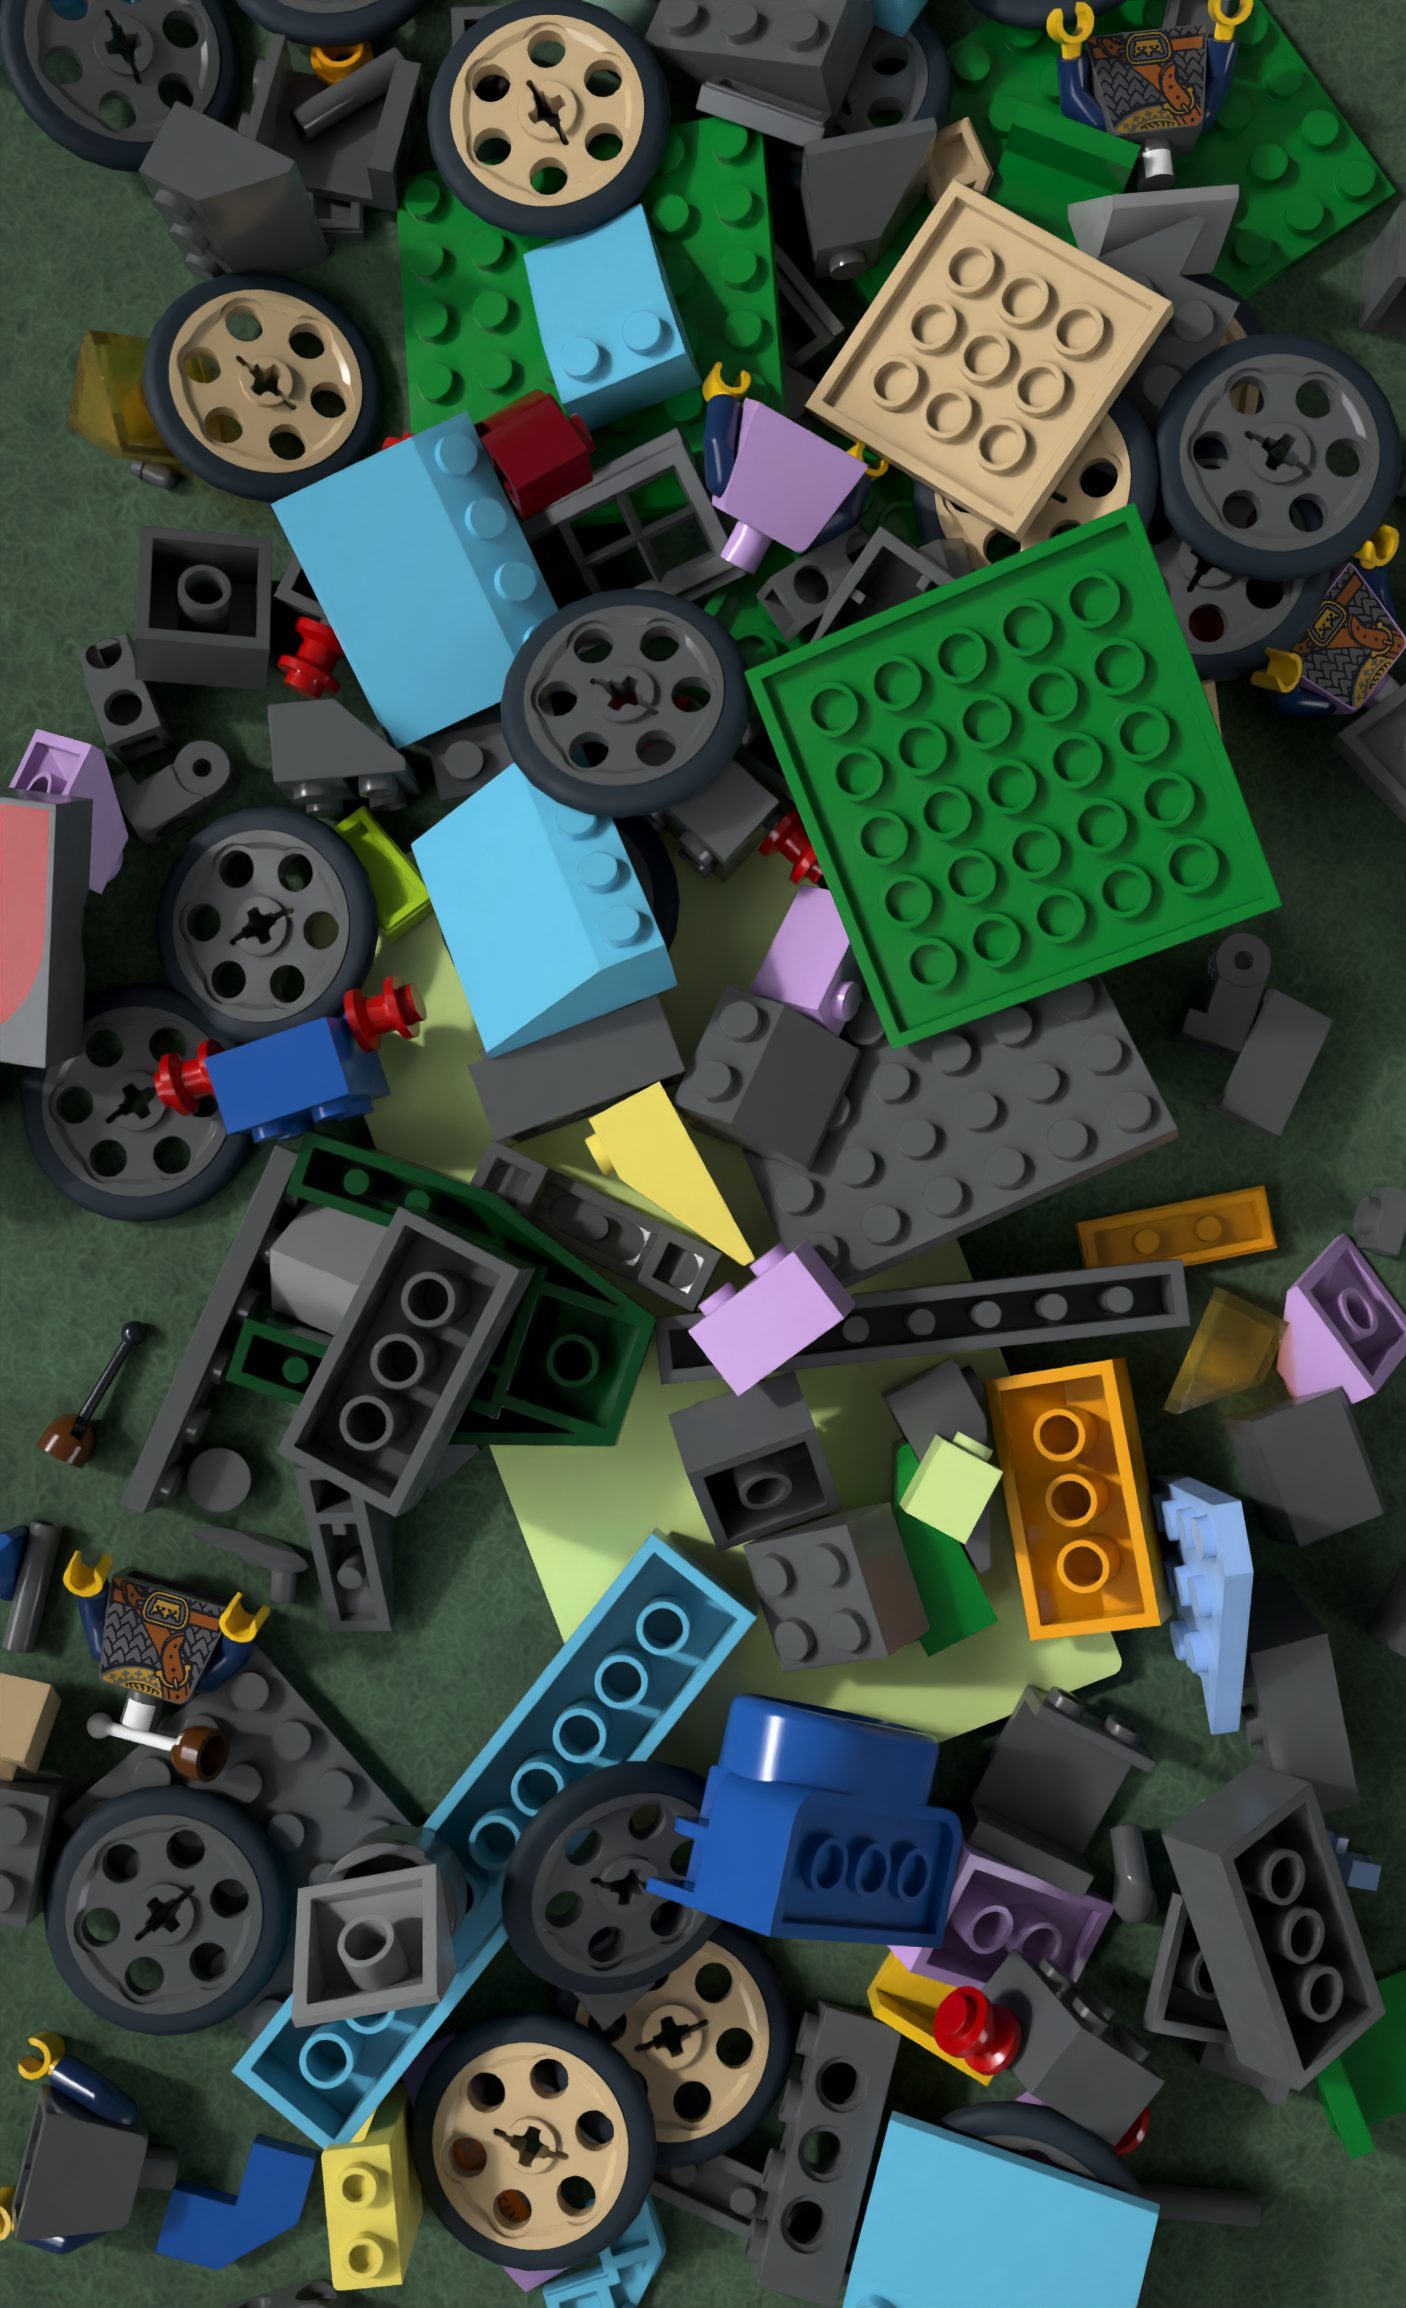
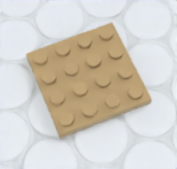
[805,179,1174,542]

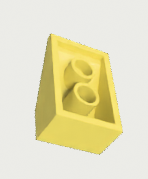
[584,1081,755,1266]

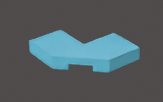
[543,2193,667,2308]

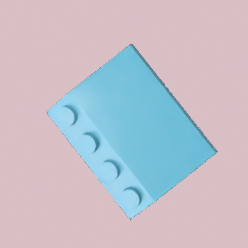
[271,411,582,750]
[411,745,678,1059]
[842,2111,1160,2308]

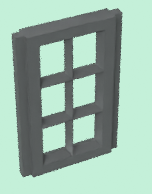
[513,426,748,654]

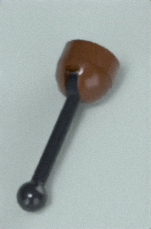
[37,1320,147,1469]

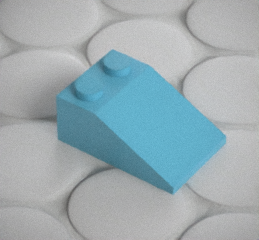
[523,203,703,432]

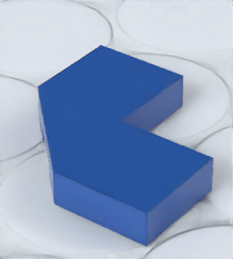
[155,2133,319,2270]

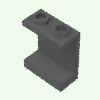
[238,33,427,212]
[957,1683,1157,1899]

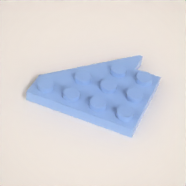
[1151,1472,1254,1735]

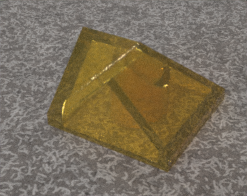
[66,329,223,465]
[1163,1287,1289,1417]

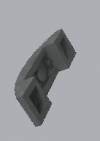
[470,1140,723,1313]

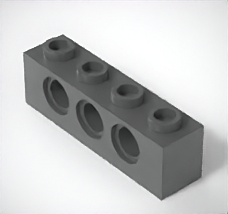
[744,1998,902,2308]

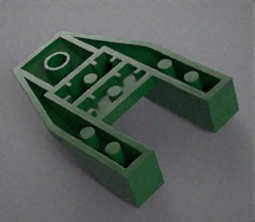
[226,1130,658,1446]

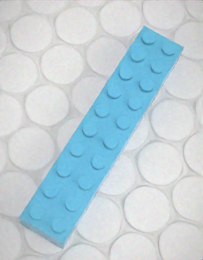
[231,1527,758,2149]

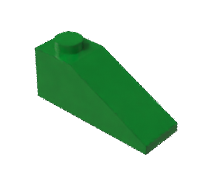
[892,1438,999,1657]

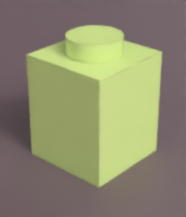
[899,1431,1003,1544]

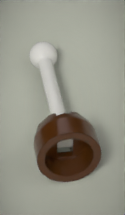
[87,1712,229,1783]

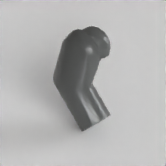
[1109,1825,1159,1924]

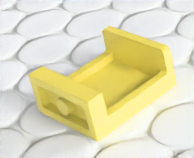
[321,2083,423,2291]

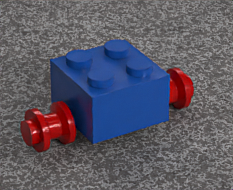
[154,975,427,1143]

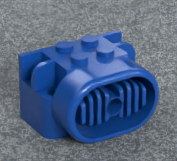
[645,1693,962,1949]

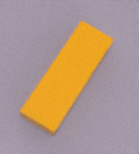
[1074,1185,1277,1268]

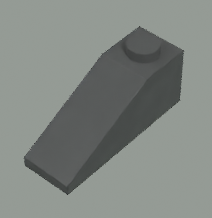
[881,1358,991,1574]
[294,1464,395,1632]

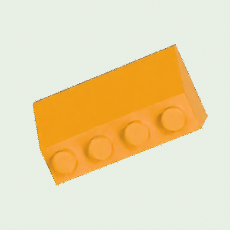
[984,1357,1173,1641]

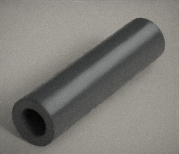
[289,47,405,141]
[2,1519,64,1653]
[1136,2181,1261,2227]

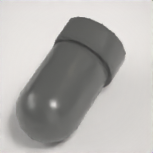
[130,450,178,489]

